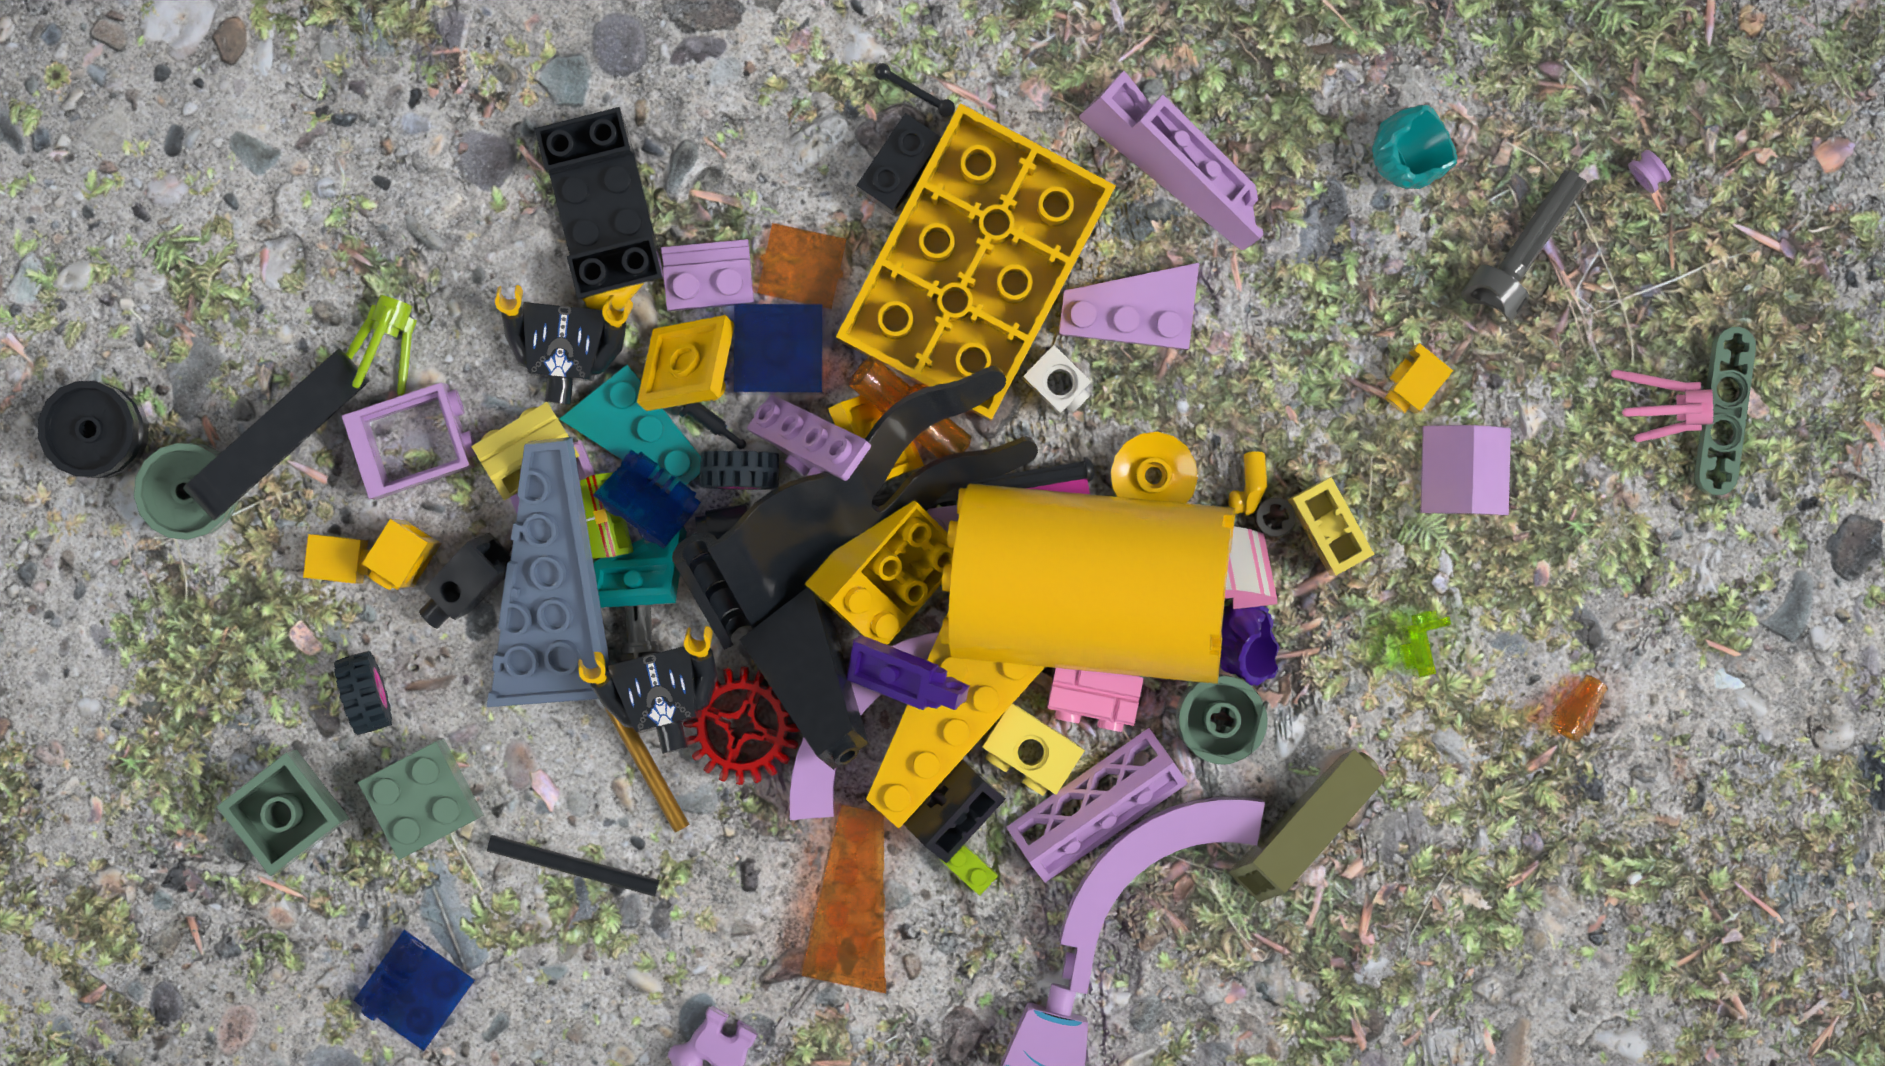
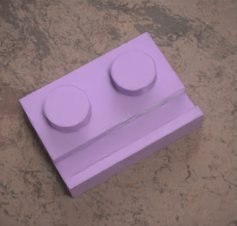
[661,239,755,312]

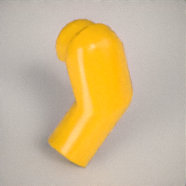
[1229,451,1267,516]

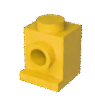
[1384,343,1453,414]

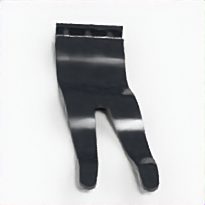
[672,366,1038,650]

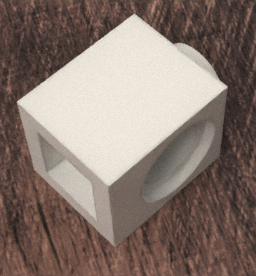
[1022,345,1091,415]

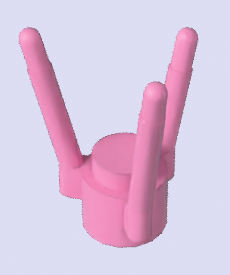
[1611,369,1713,442]

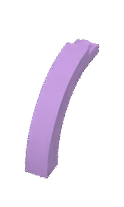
[789,631,939,820]
[1059,797,1265,994]

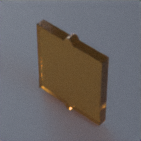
[757,223,847,310]

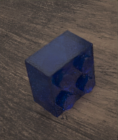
[734,304,825,395]

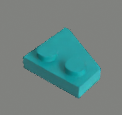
[594,522,687,608]

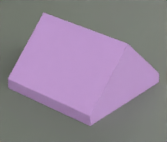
[1420,425,1511,515]

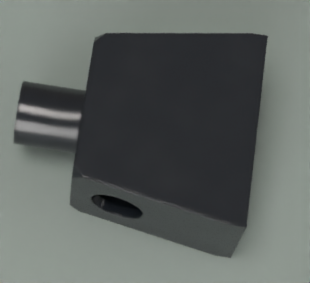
[419,532,511,629]

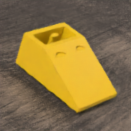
[805,501,954,645]

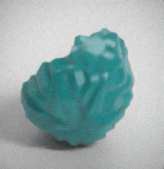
[1372,105,1458,189]

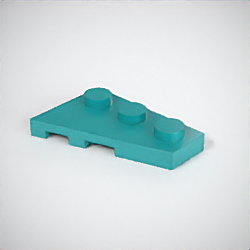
[560,365,701,494]

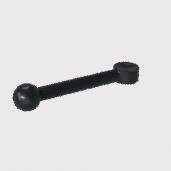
[874,63,955,117]

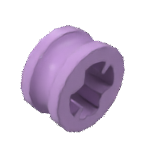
[1628,149,1671,194]

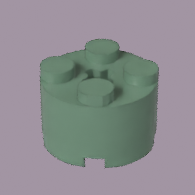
[1176,674,1268,765]

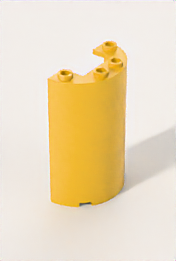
[941,483,1236,684]

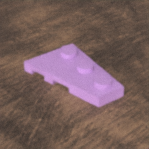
[1059,263,1199,350]

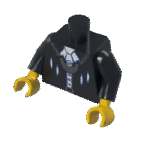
[495,285,633,405]
[578,626,718,754]

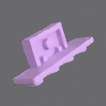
[747,395,871,481]

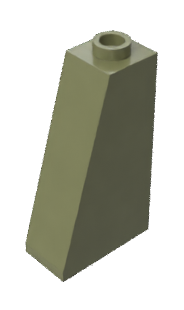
[1228,749,1386,903]

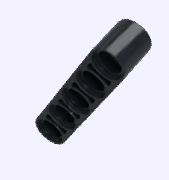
[183,348,370,521]

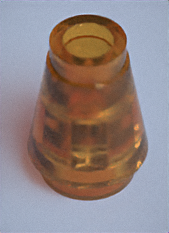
[1549,675,1608,742]

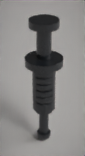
[678,402,746,449]

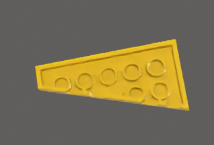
[866,611,1045,829]

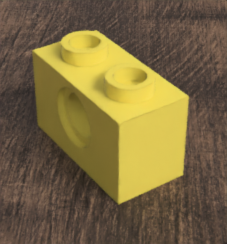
[982,703,1085,796]

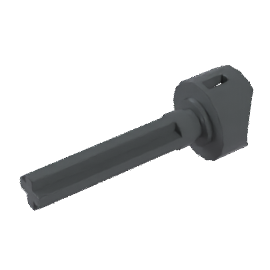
[1461,169,1587,326]

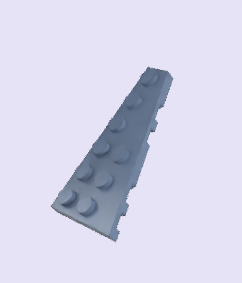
[487,437,610,707]

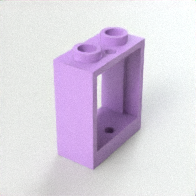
[342,382,477,500]

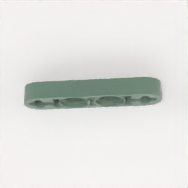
[1694,327,1756,496]

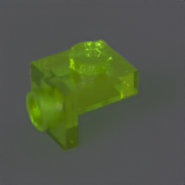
[1399,610,1451,678]

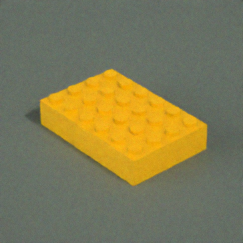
[836,103,1116,422]

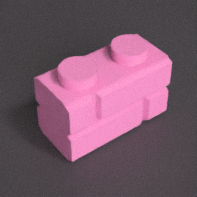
[1047,668,1144,732]

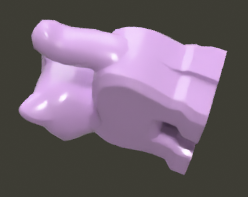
[668,1006,758,1066]

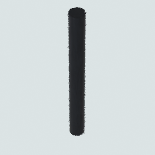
[487,835,660,897]

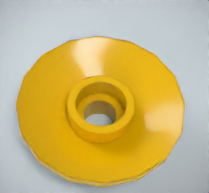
[1110,432,1198,503]

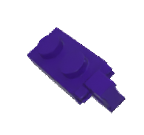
[847,635,970,710]

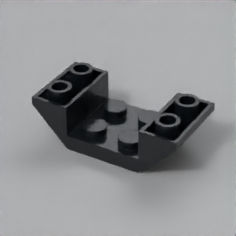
[534,107,663,299]

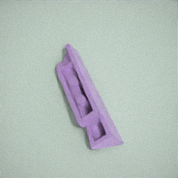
[1079,71,1263,250]

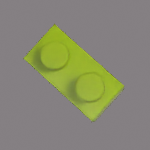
[939,844,998,896]

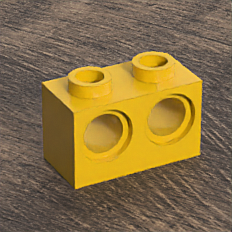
[362,519,442,590]

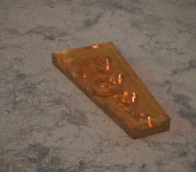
[800,803,886,994]

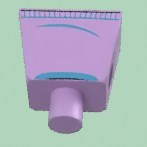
[1000,983,1088,1066]

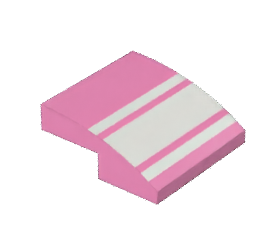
[1225,526,1277,609]

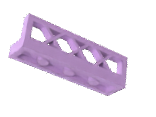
[1006,728,1188,883]

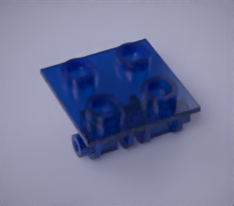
[593,449,702,549]
[353,929,475,1051]

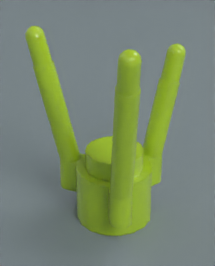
[345,295,417,396]

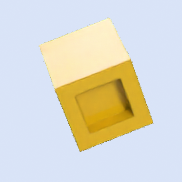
[303,534,372,584]

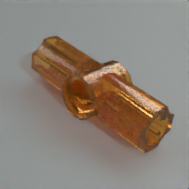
[849,356,972,458]

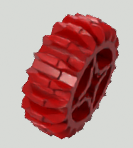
[683,666,800,785]

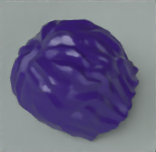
[1220,603,1279,686]

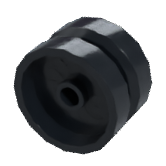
[38,381,149,478]

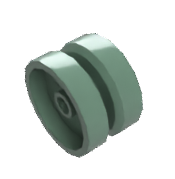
[134,442,239,540]

